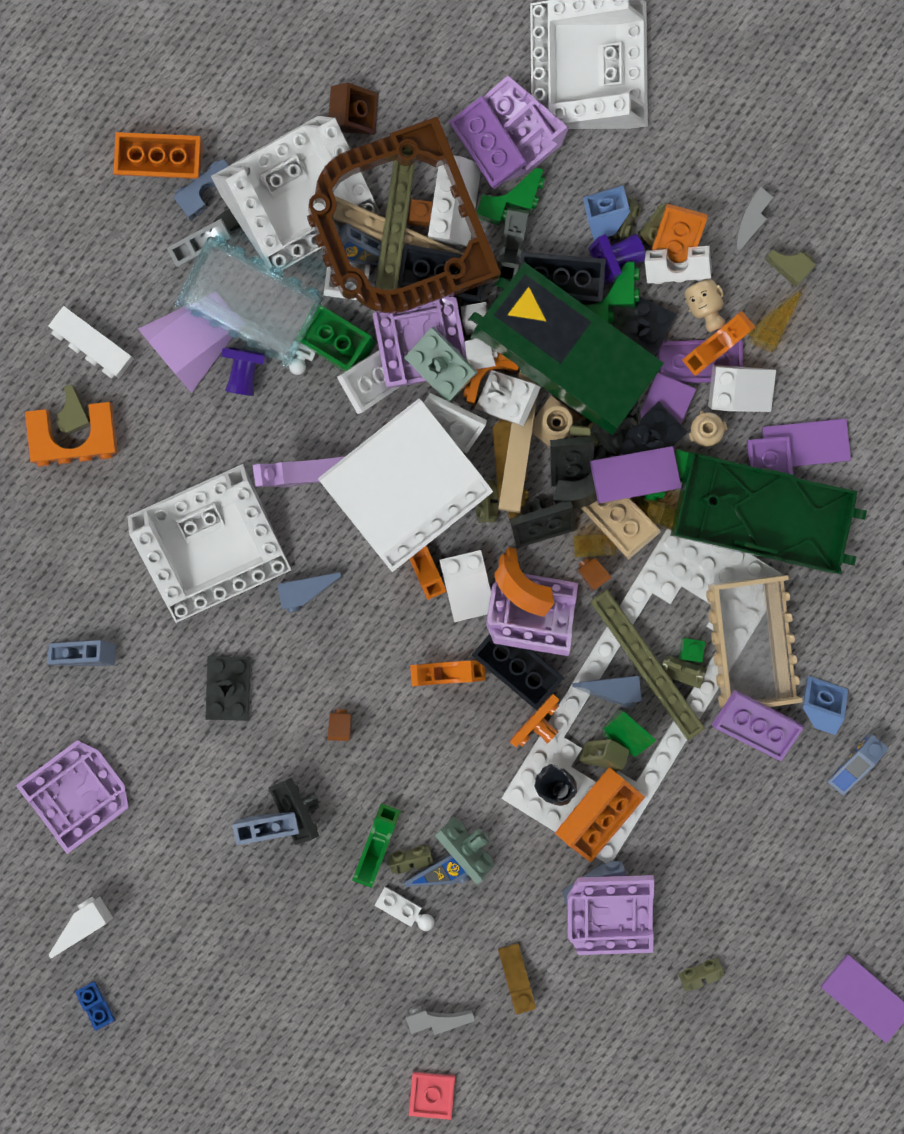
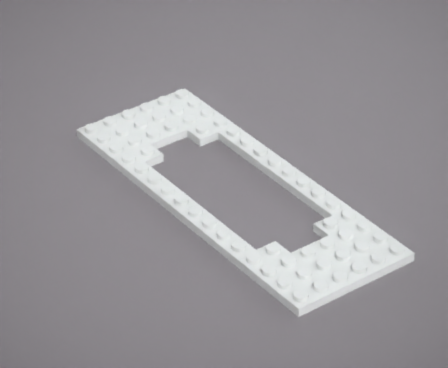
[501,518,783,864]

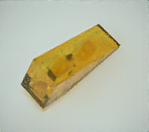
[748,292,801,353]

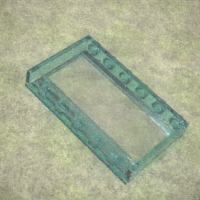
[174,235,325,367]

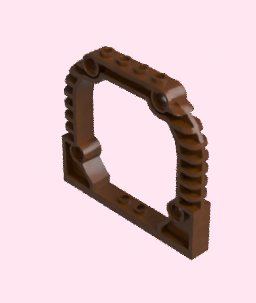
[307,116,501,314]

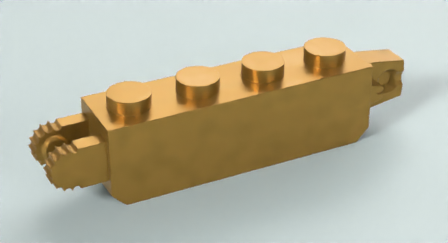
[492,418,528,521]

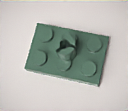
[404,327,478,402]
[435,816,495,885]

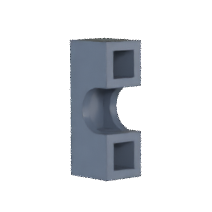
[173,159,229,221]

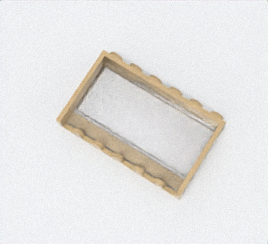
[706,574,803,708]

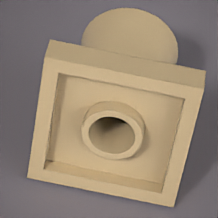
[532,396,581,447]

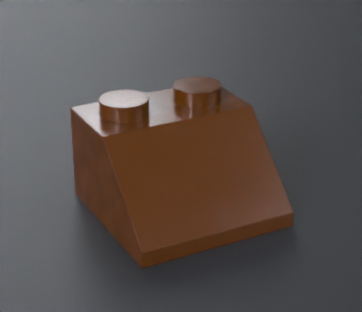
[328,82,379,135]

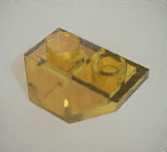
[633,497,676,531]
[572,535,615,558]

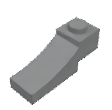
[167,219,232,267]
[406,1006,475,1035]

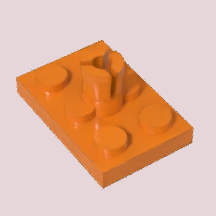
[651,203,708,263]
[509,694,559,747]

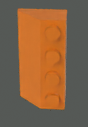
[113,132,203,179]
[555,767,645,863]

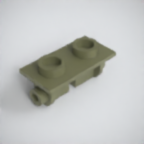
[610,197,641,241]
[638,202,667,248]
[476,479,498,523]
[662,656,707,689]
[388,845,433,875]
[678,958,724,992]

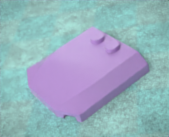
[373,296,467,388]
[486,574,578,656]
[16,740,129,854]
[567,875,654,955]

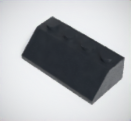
[397,244,483,304]
[519,252,606,302]
[471,633,564,711]

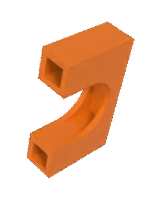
[25,402,118,467]

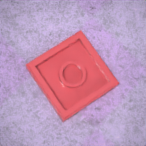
[409,1072,455,1120]

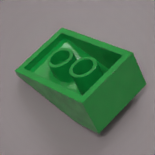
[297,305,376,372]
[602,709,656,757]

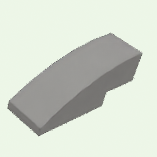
[734,187,774,254]

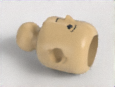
[684,279,725,332]
[689,411,728,447]

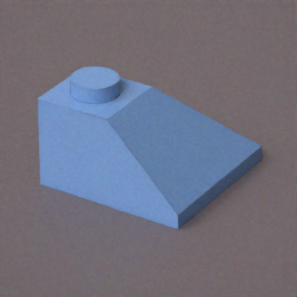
[583,185,630,241]
[803,676,848,735]

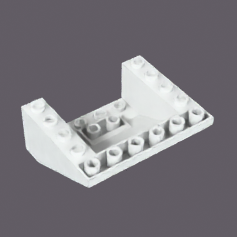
[530,0,648,129]
[211,116,380,275]
[318,398,493,572]
[127,464,291,623]

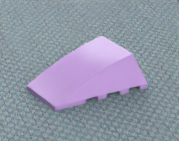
[484,76,569,182]
[138,291,243,393]

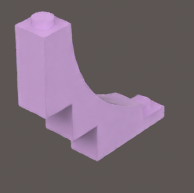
[253,457,344,487]

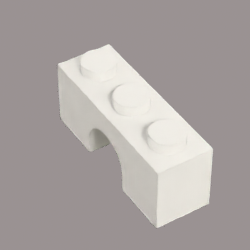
[645,246,712,284]
[461,302,498,369]

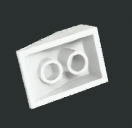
[708,364,776,412]
[440,550,491,622]
[49,896,113,958]

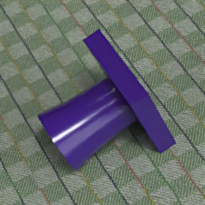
[588,234,645,286]
[221,347,270,396]

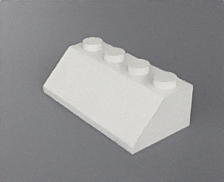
[428,155,481,247]

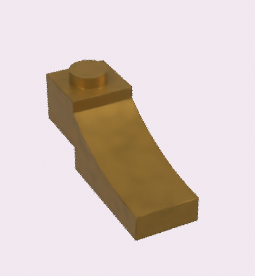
[498,943,536,1015]

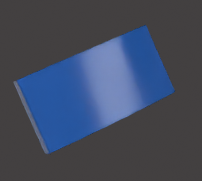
[75,982,116,1031]

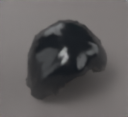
[534,764,577,806]

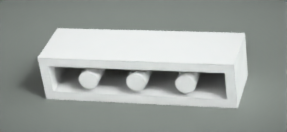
[48,306,134,379]

